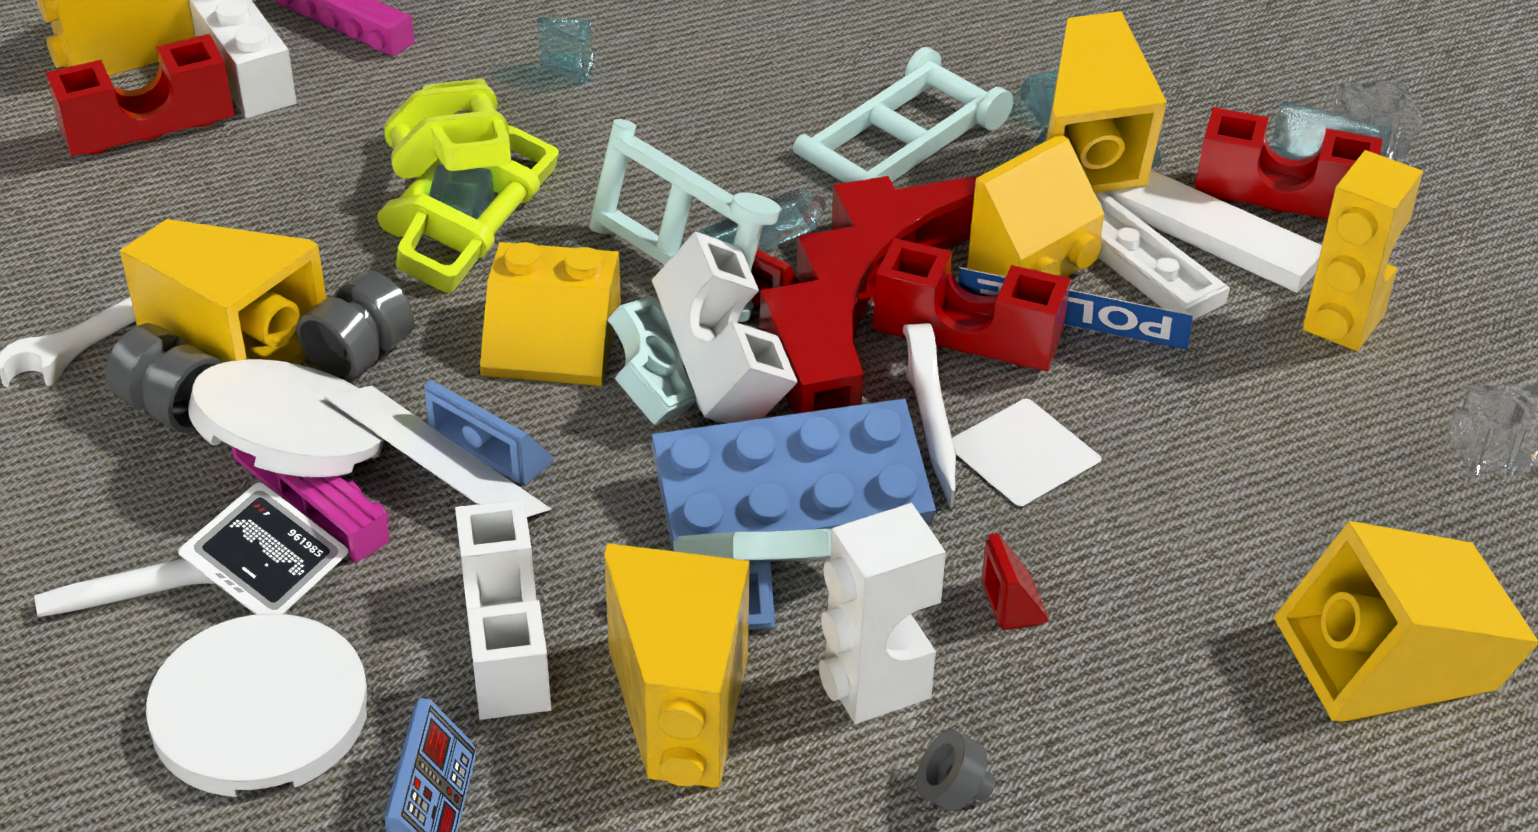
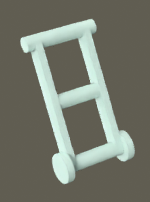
[793,47,1013,183]
[589,119,780,322]

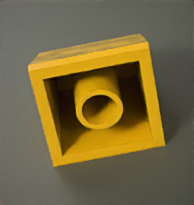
[36,0,195,76]
[1046,11,1167,193]
[120,219,327,364]
[1273,521,1538,722]
[604,543,749,788]

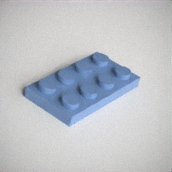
[651,399,936,551]

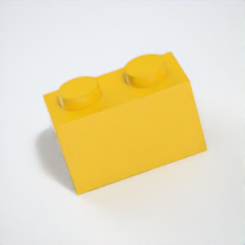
[967,134,1104,277]
[480,242,621,386]

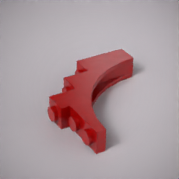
[760,175,981,414]

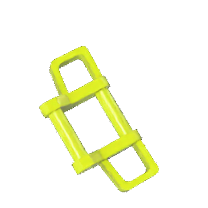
[383,79,511,179]
[377,125,559,293]

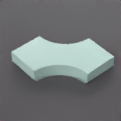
[607,296,696,426]
[673,529,832,561]

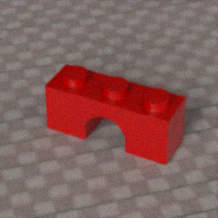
[45,34,235,157]
[1195,107,1383,221]
[873,238,1071,372]

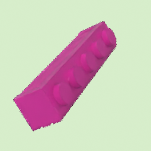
[275,0,415,57]
[231,446,390,563]

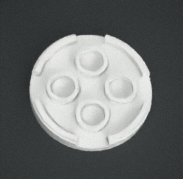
[188,359,384,477]
[146,614,367,797]

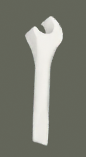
[0,297,136,387]
[903,323,956,508]
[34,558,216,617]

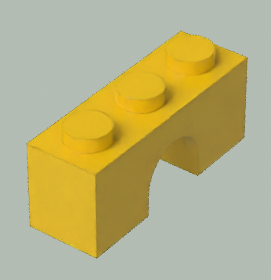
[1302,150,1423,352]

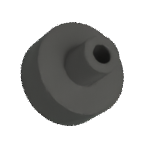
[917,730,995,811]

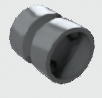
[296,270,415,382]
[105,323,223,433]

